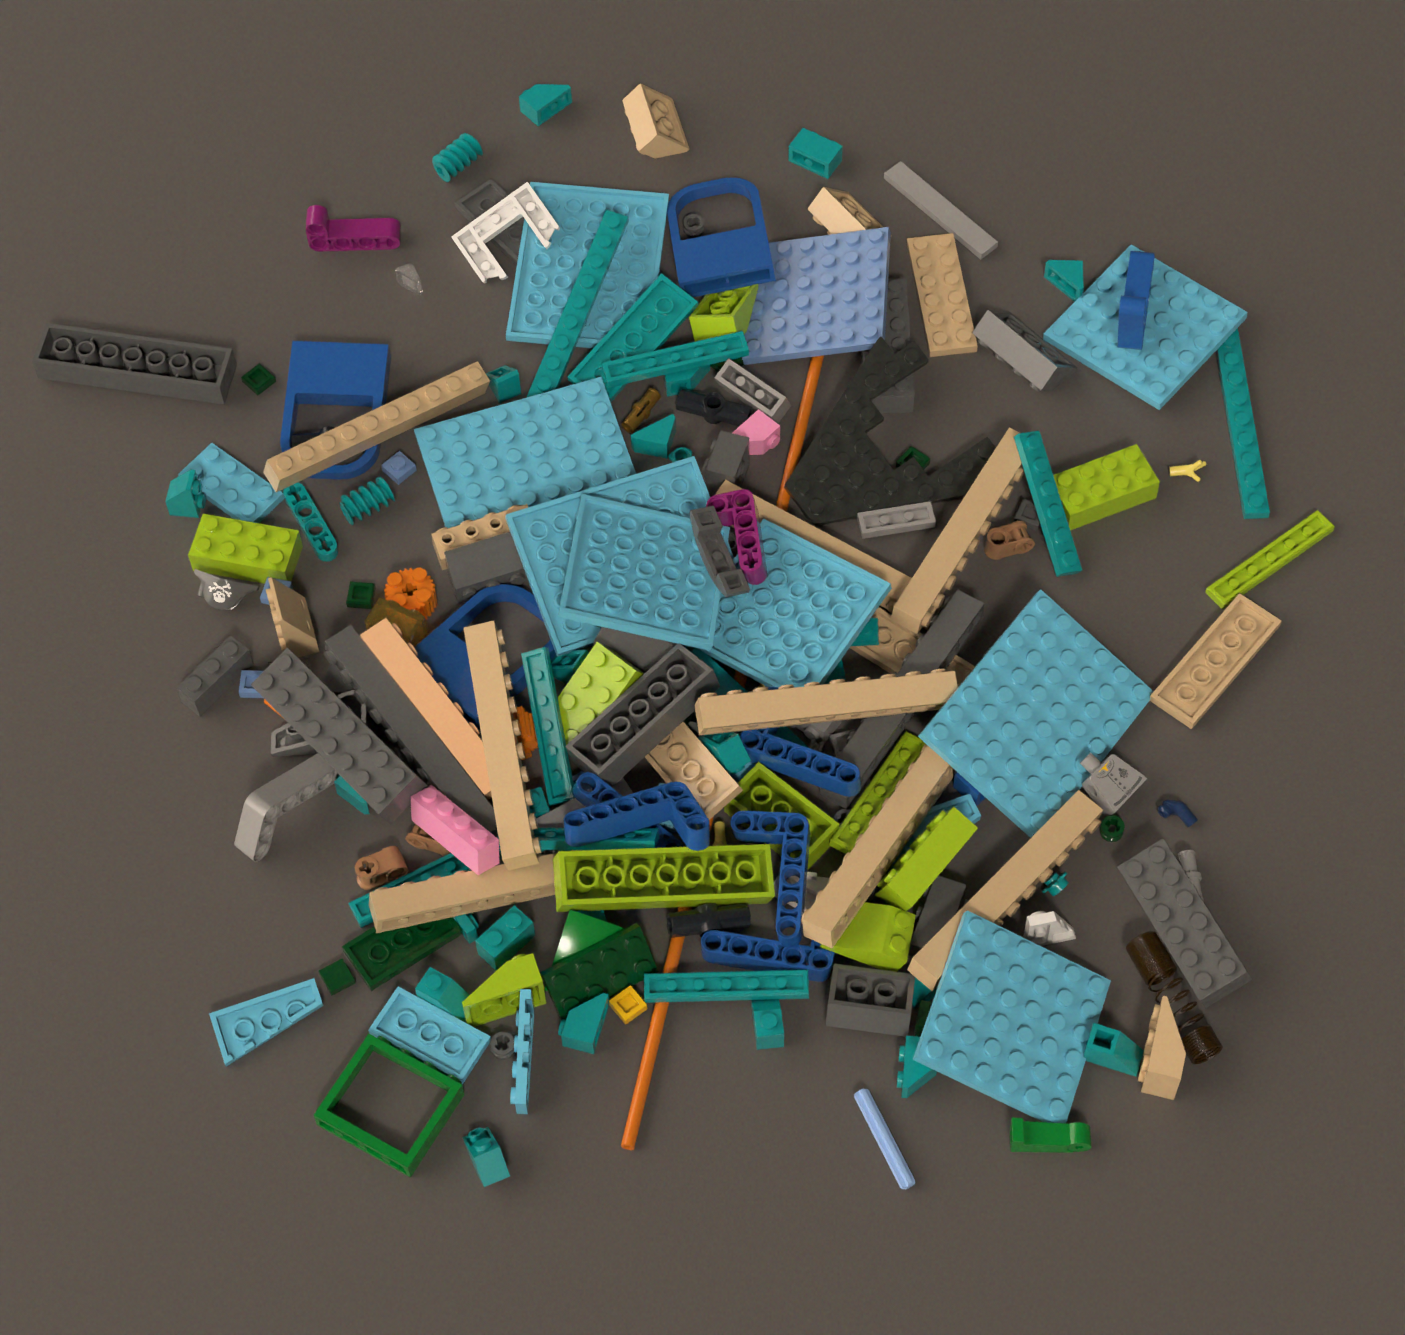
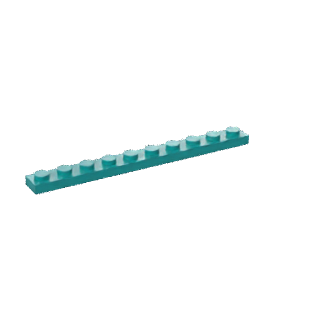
[526,210,629,398]
[1215,328,1270,519]

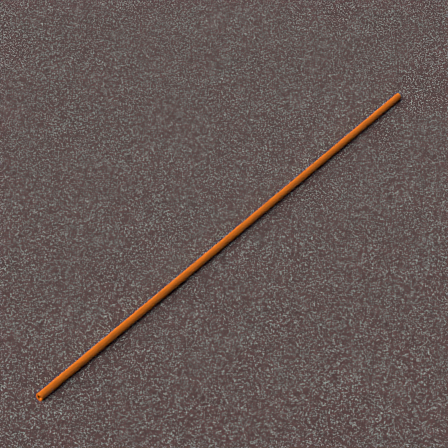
[621,355,824,1150]

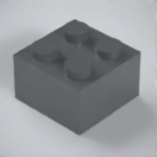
[703,430,749,497]

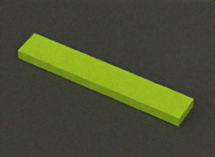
[1205,510,1335,610]
[829,731,926,854]

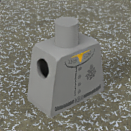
[1080,752,1147,817]

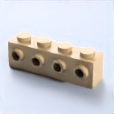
[431,504,528,570]

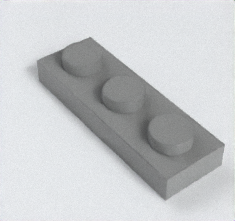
[857,501,936,539]

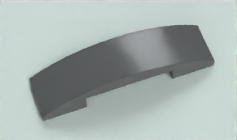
[689,506,750,597]

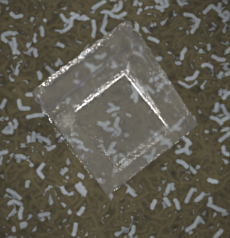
[395,263,422,295]

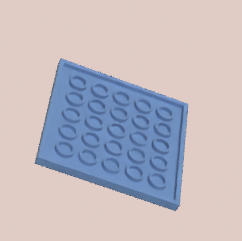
[742,227,891,365]

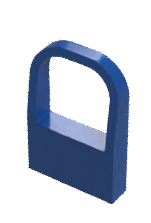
[667,178,776,297]
[280,341,391,479]
[414,584,556,731]

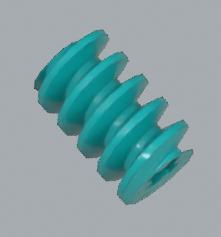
[432,133,483,182]
[339,477,395,526]

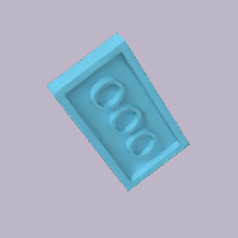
[178,443,285,523]
[368,986,491,1085]

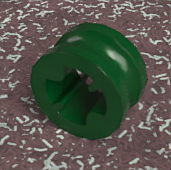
[1100,815,1125,842]

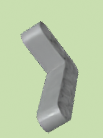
[234,753,340,862]

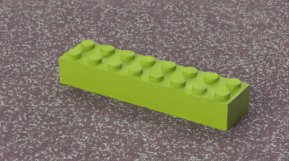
[553,844,775,912]

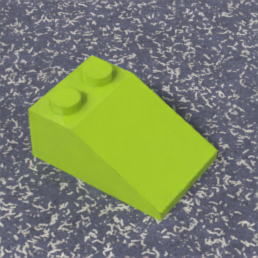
[689,284,759,342]
[820,902,916,972]
[462,953,546,1027]

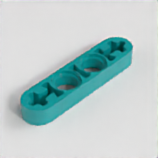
[283,482,339,562]

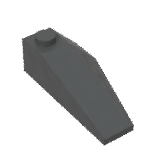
[271,690,379,757]

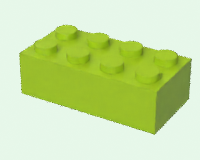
[1053,444,1160,531]
[188,514,303,584]
[558,642,644,745]
[724,762,839,871]
[874,807,978,911]

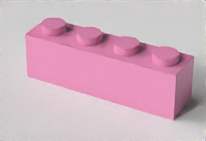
[410,785,499,875]

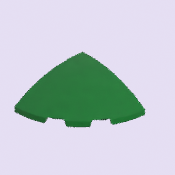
[544,910,646,992]

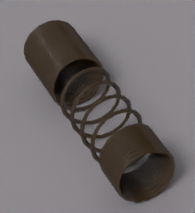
[1126,931,1223,1064]

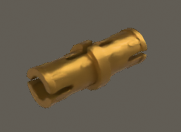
[621,388,661,434]

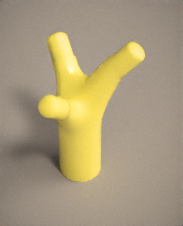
[1169,460,1206,482]
[713,822,727,846]

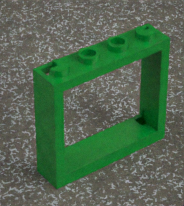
[314,1034,464,1178]

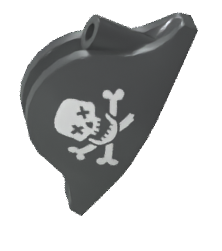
[194,569,259,611]

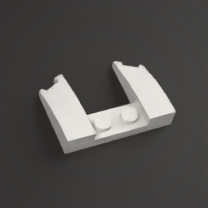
[451,182,560,283]

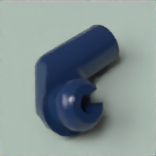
[1158,799,1198,828]

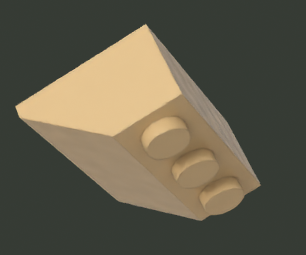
[622,83,689,159]
[808,187,892,236]

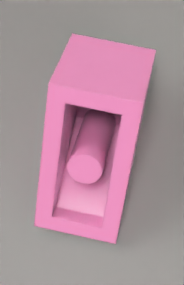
[733,409,780,455]

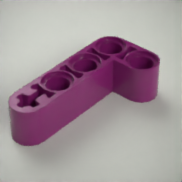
[306,205,401,252]
[706,489,767,585]

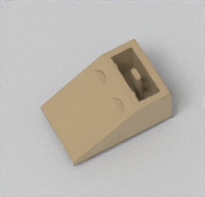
[266,577,319,657]
[1138,996,1186,1100]

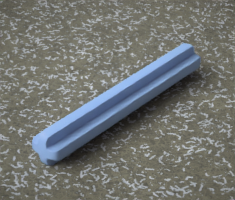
[854,1088,915,1190]

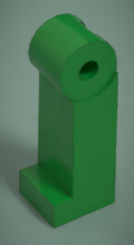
[1010,1117,1092,1153]

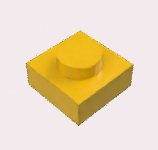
[609,985,647,1025]

